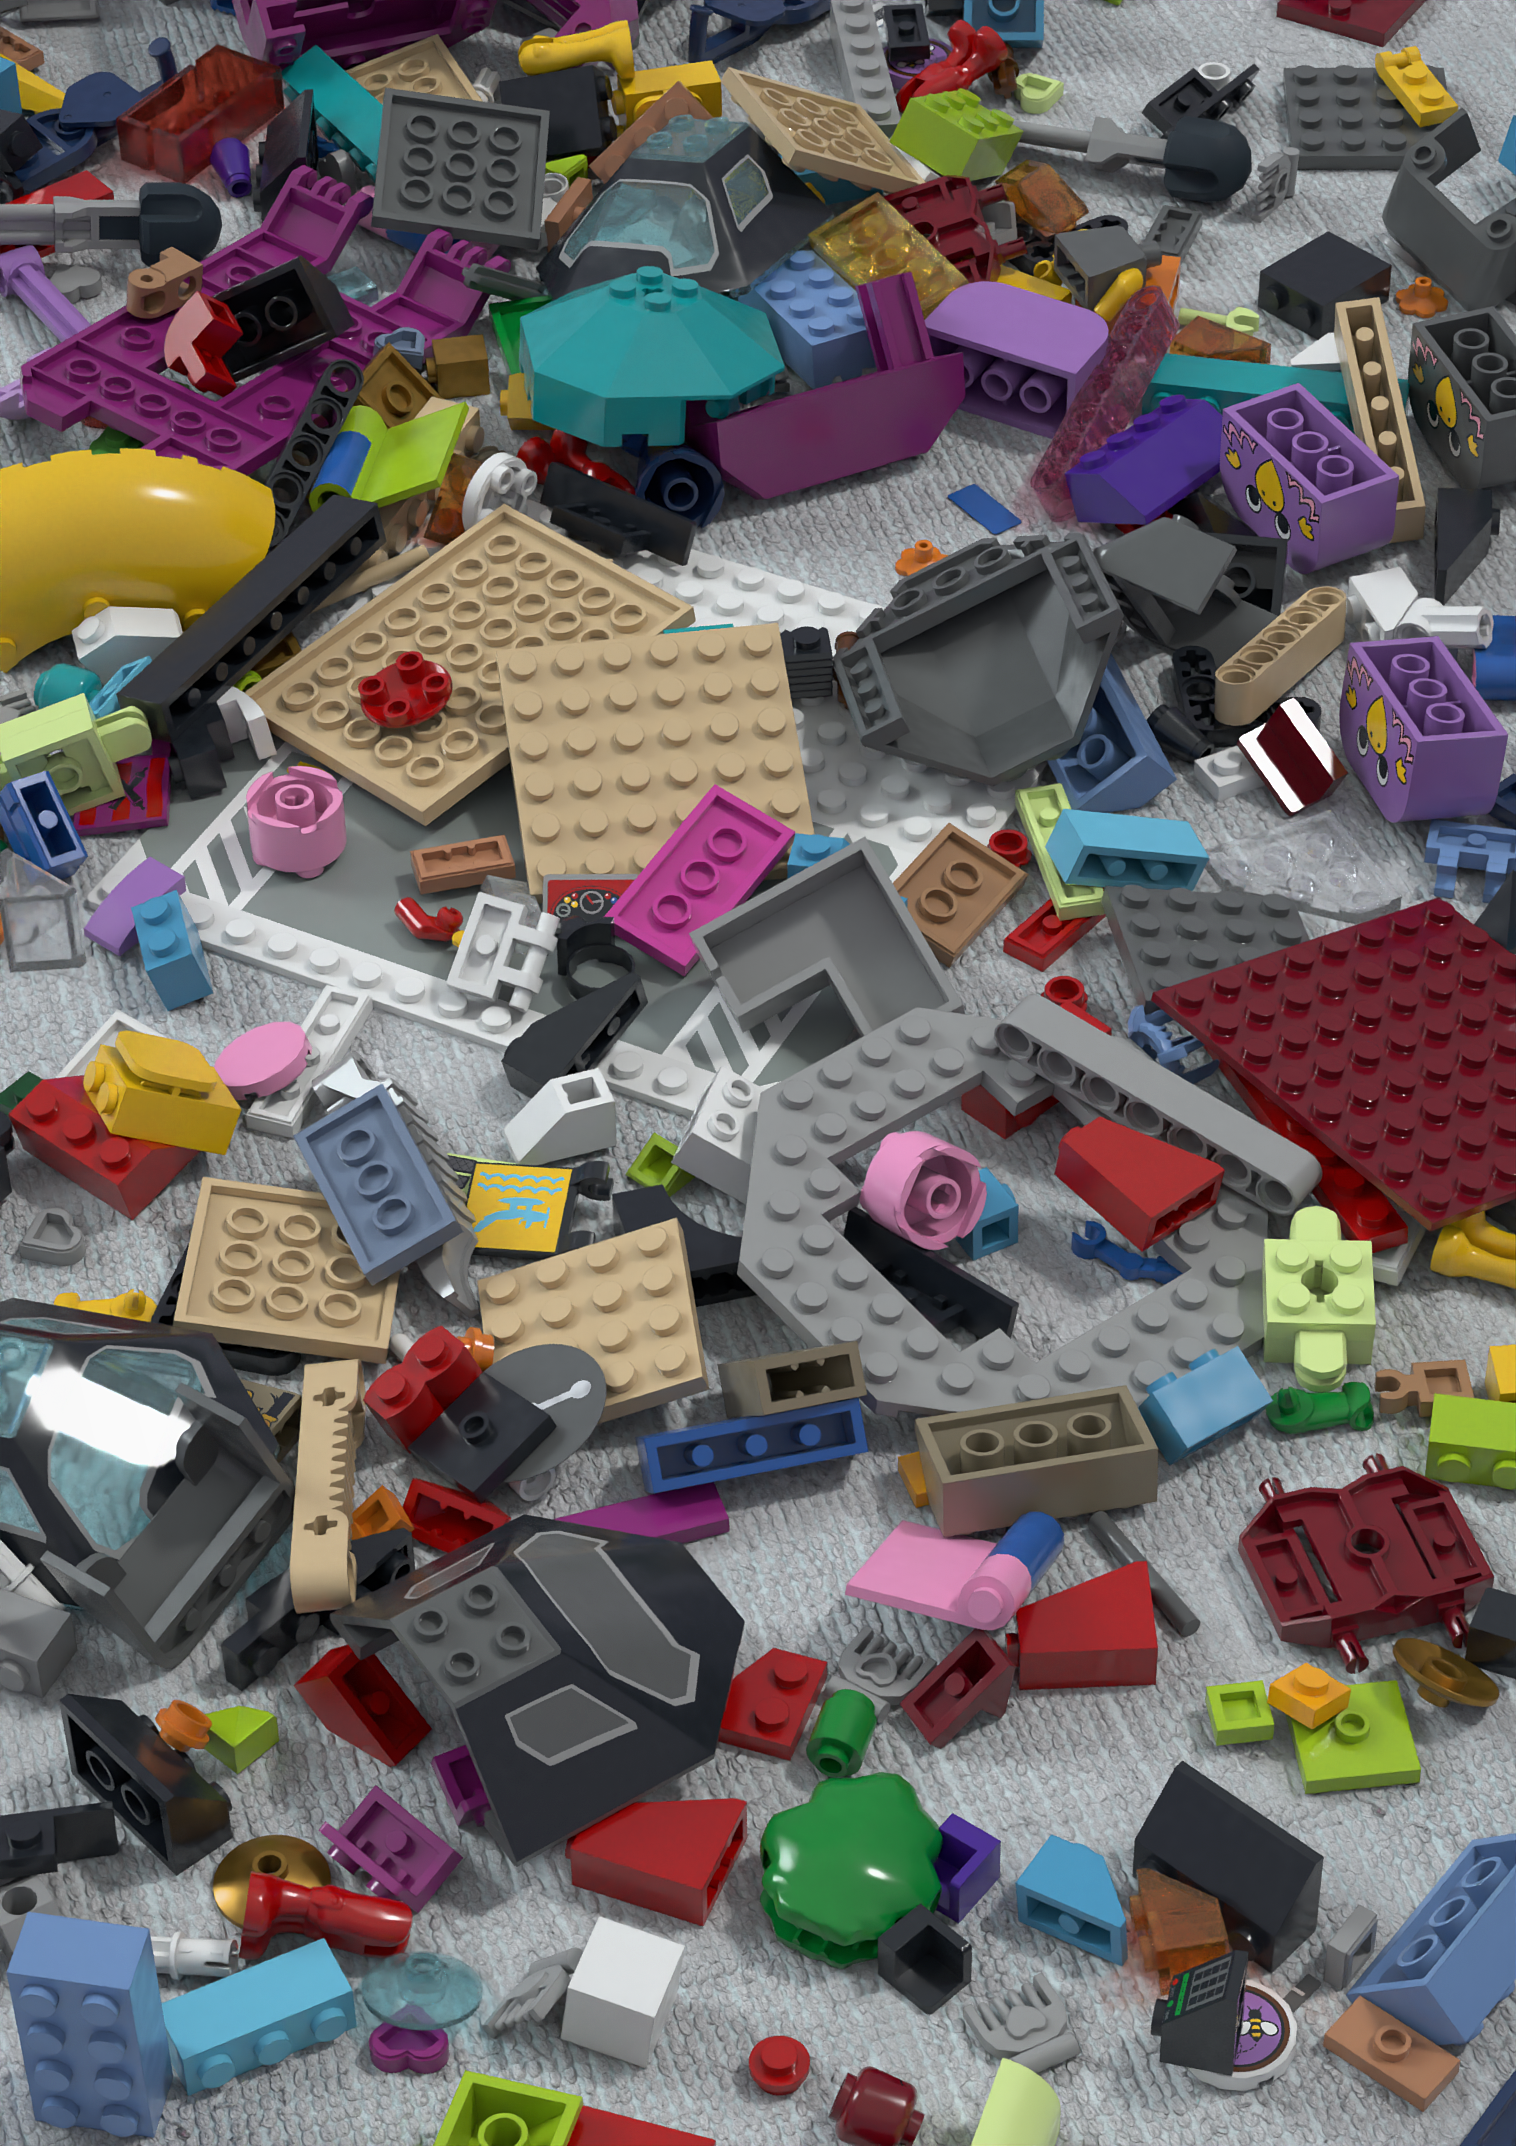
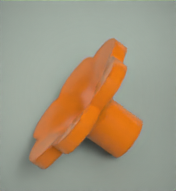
[1395,277,1448,318]
[895,540,948,576]

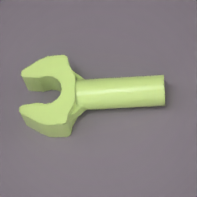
[1178,307,1260,346]

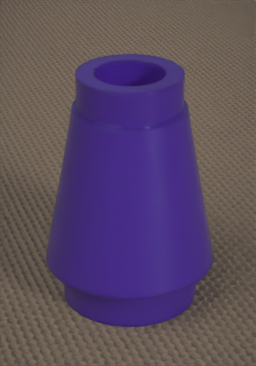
[210,138,252,198]

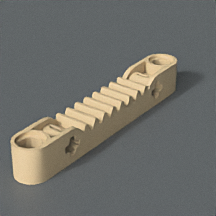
[290,1359,366,1614]

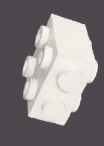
[671,1066,765,1204]

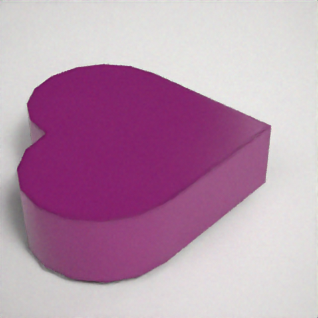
[369,2001,450,2074]

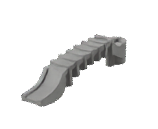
[312,1051,480,1318]

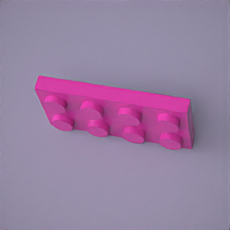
[604,784,795,977]

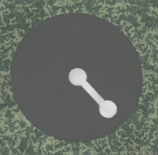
[484,1344,607,1483]

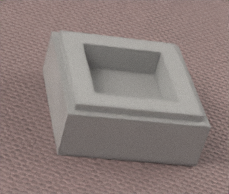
[1323,1904,1378,1990]

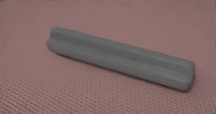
[461,263,546,301]

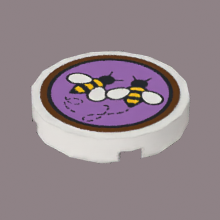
[1188,1980,1297,2091]

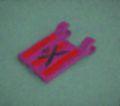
[73,739,175,837]

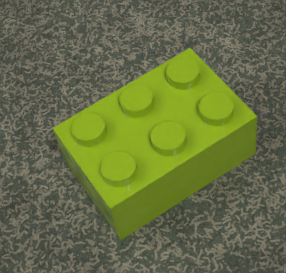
[889,88,1024,181]

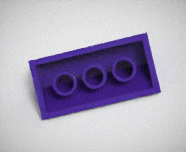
[1064,394,1223,525]

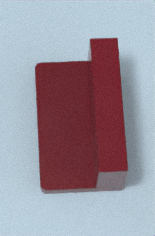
[1237,698,1348,816]

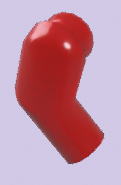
[394,897,463,942]

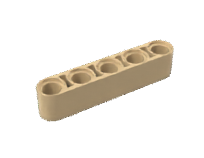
[1214,586,1346,726]

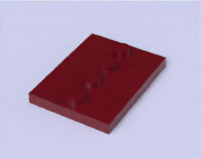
[1277,0,1426,47]

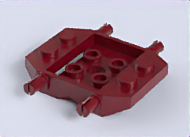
[825,175,1028,318]
[1238,1453,1494,1674]

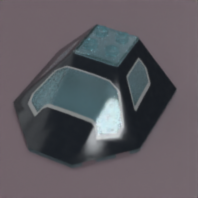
[536,114,834,301]
[0,1298,280,1612]

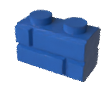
[0,771,88,889]

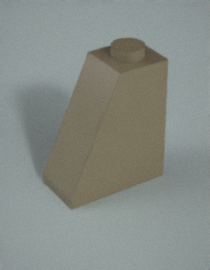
[717,1341,867,1418]

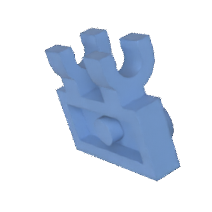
[1424,819,1516,903]

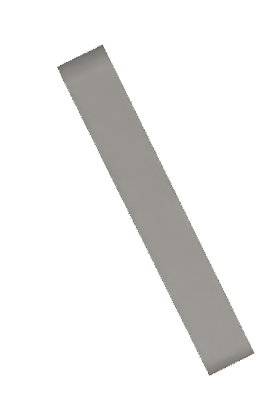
[994,994,1323,1216]

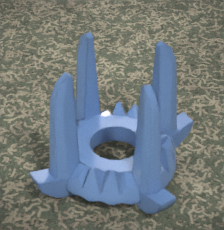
[1128,1005,1220,1085]

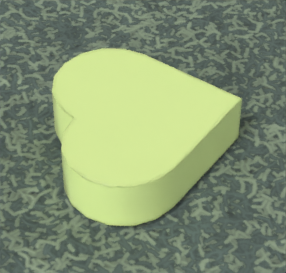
[1014,73,1064,114]

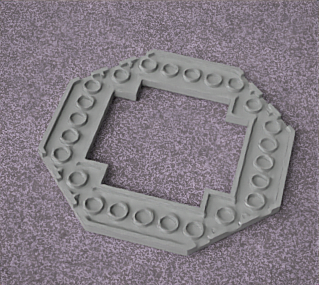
[737,1007,1268,1417]

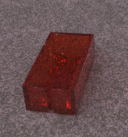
[116,44,285,184]

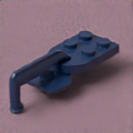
[688,0,830,64]
[0,37,181,192]

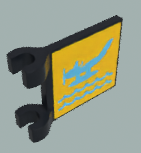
[465,1161,614,1260]

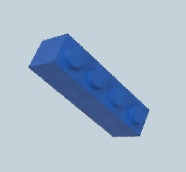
[635,1397,869,1493]

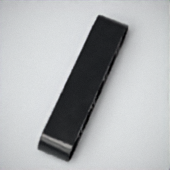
[263,359,364,556]

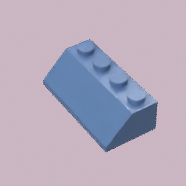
[1047,654,1177,813]
[1346,1833,1516,2046]

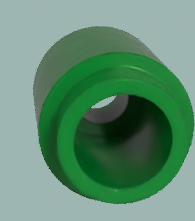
[806,1689,877,1777]

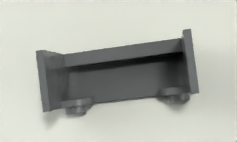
[1382,108,1516,311]
[1093,514,1278,669]
[40,1382,295,1669]

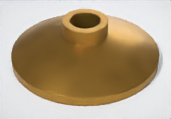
[1392,1638,1500,1708]
[213,1835,331,1929]

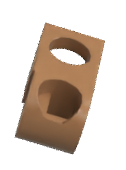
[126,247,203,319]

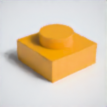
[1267,1662,1351,1729]

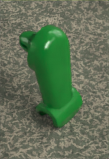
[1266,1382,1374,1434]

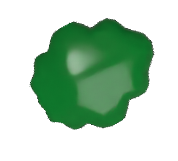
[760,1772,944,1970]

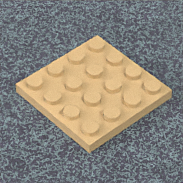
[721,67,925,195]
[173,1177,401,1364]
[477,1218,709,1424]

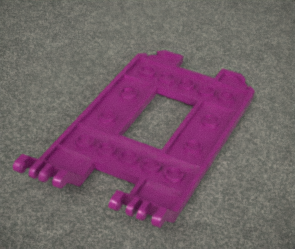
[20,165,511,476]

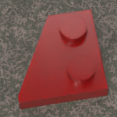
[718,1648,828,1761]

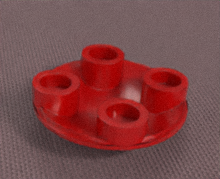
[358,651,453,728]

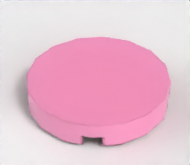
[214,1022,312,1100]

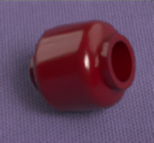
[828,2066,925,2146]

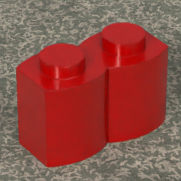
[363,1326,482,1454]

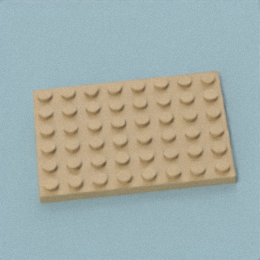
[244,504,696,826]

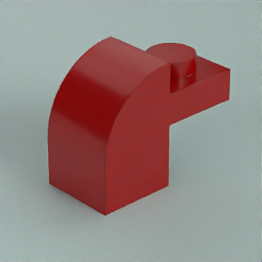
[164,290,243,397]

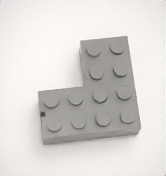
[689,837,965,1038]

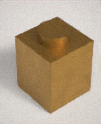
[425,334,490,399]

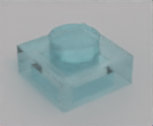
[327,266,378,305]

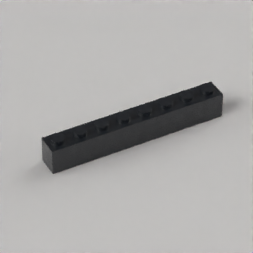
[116,495,387,743]

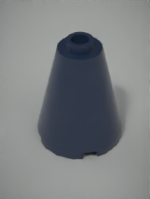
[635,439,725,529]

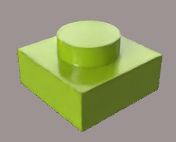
[1205,1680,1274,1746]

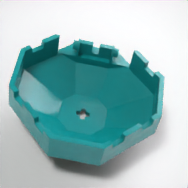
[519,266,785,447]

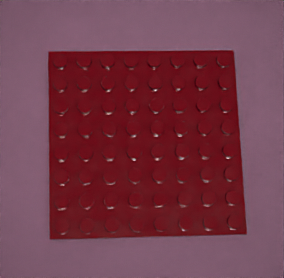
[1151,897,1516,1232]

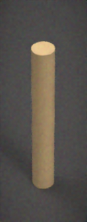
[310,544,430,614]

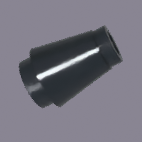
[1146,704,1214,765]

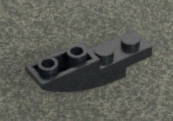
[221,1528,415,1691]

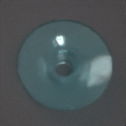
[362,1951,483,2030]

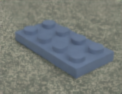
[293,1083,464,1286]

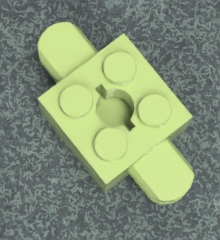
[0,693,152,816]
[1262,1206,1376,1392]

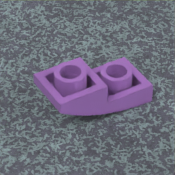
[84,857,186,956]

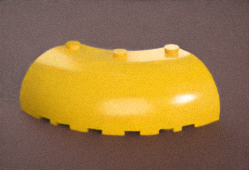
[0,448,275,673]

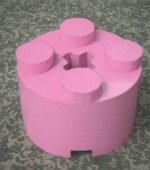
[246,766,347,878]
[859,1131,987,1250]

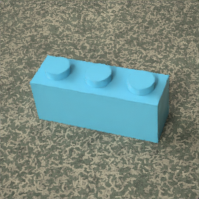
[1045,809,1209,891]
[162,1938,357,2096]

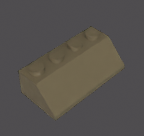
[915,1385,1158,1537]

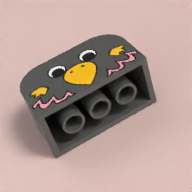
[1408,306,1516,489]

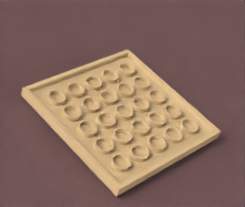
[496,623,814,905]

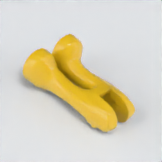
[518,20,635,79]
[1430,1211,1516,1289]

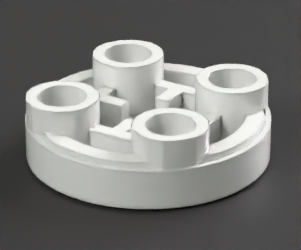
[462,452,537,531]

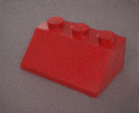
[8,1075,200,1220]

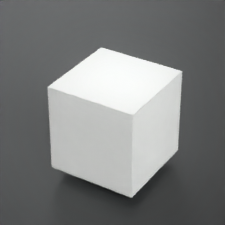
[560,1916,685,2068]

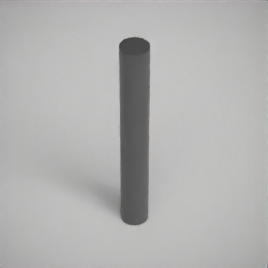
[1087,1511,1200,1637]

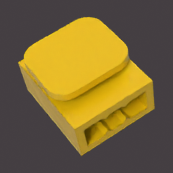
[611,60,722,138]
[83,1030,241,1155]

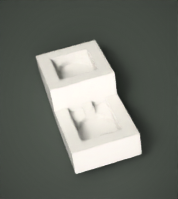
[217,686,277,760]

